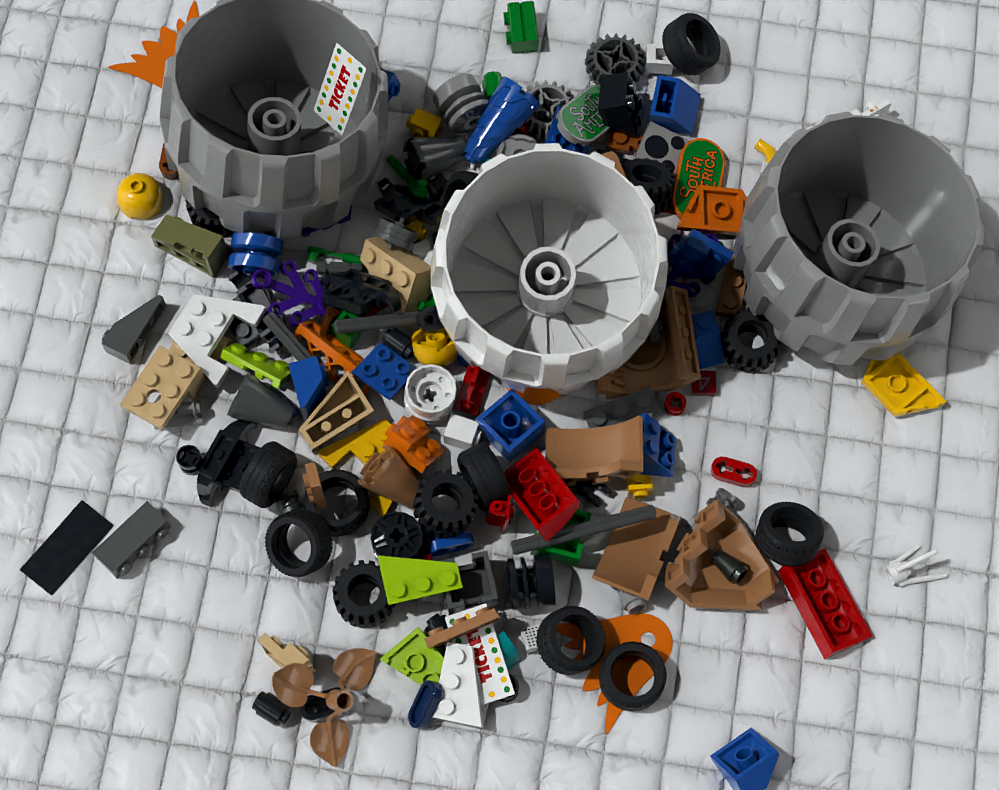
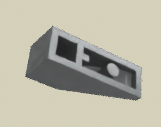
[101,295,166,364]

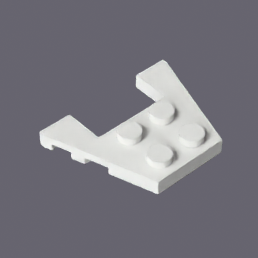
[168,294,267,388]

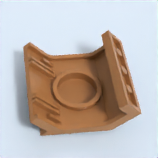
[594,285,701,399]

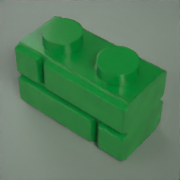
[503,1,539,53]

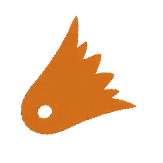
[108,0,199,88]
[556,613,673,734]

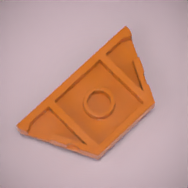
[677,185,747,236]

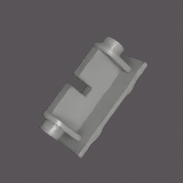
[154,400,203,429]

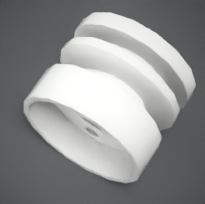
[404,364,457,426]

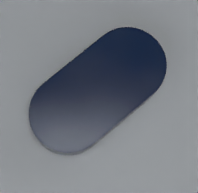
[408,680,442,729]

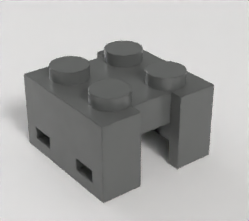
[440,551,498,615]

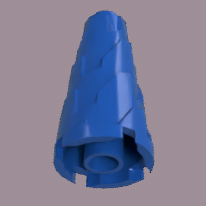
[464,76,541,165]

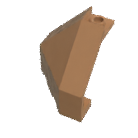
[664,499,779,610]

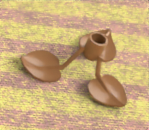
[272,648,377,767]

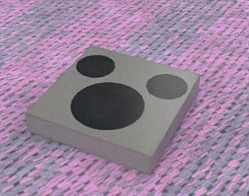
[633,121,690,174]

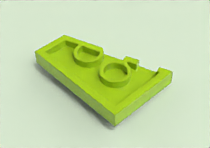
[220,343,292,389]
[377,555,463,605]
[380,627,444,685]

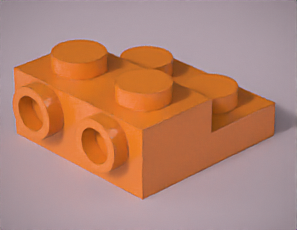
[383,415,446,473]

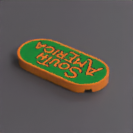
[671,138,725,219]

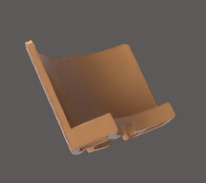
[546,416,643,486]
[592,497,681,600]

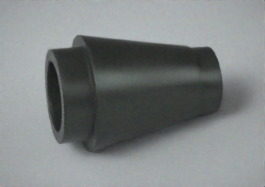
[711,549,748,584]

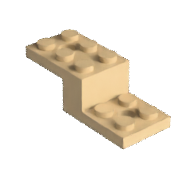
[120,335,232,431]

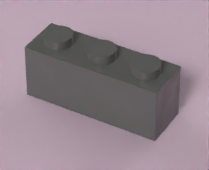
[92,501,171,579]

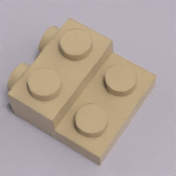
[258,633,316,675]

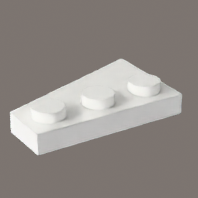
[432,641,483,728]

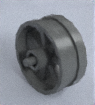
[373,217,419,251]

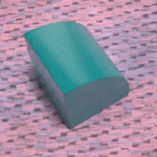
[497,631,521,670]

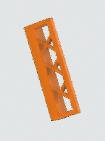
[294,319,371,397]

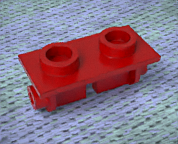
[454,366,490,416]
[486,495,515,533]

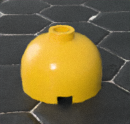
[116,173,164,220]
[412,328,458,368]

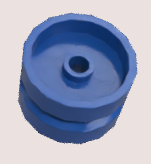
[228,232,284,276]

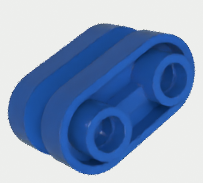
[421,524,475,557]

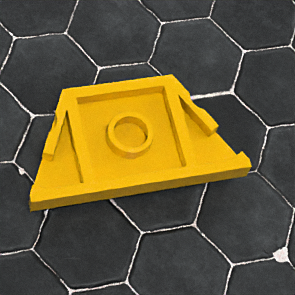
[861,354,946,417]

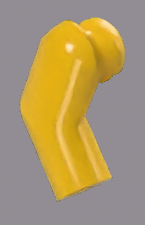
[754,139,777,163]

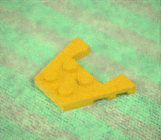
[317,419,412,517]

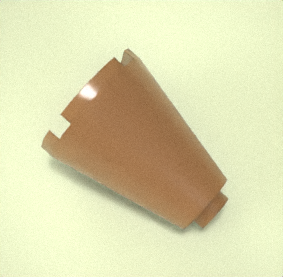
[358,445,420,509]

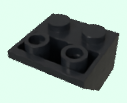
[598,72,642,137]

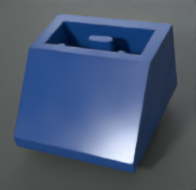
[648,75,701,136]
[639,413,676,478]

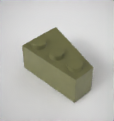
[151,214,229,278]

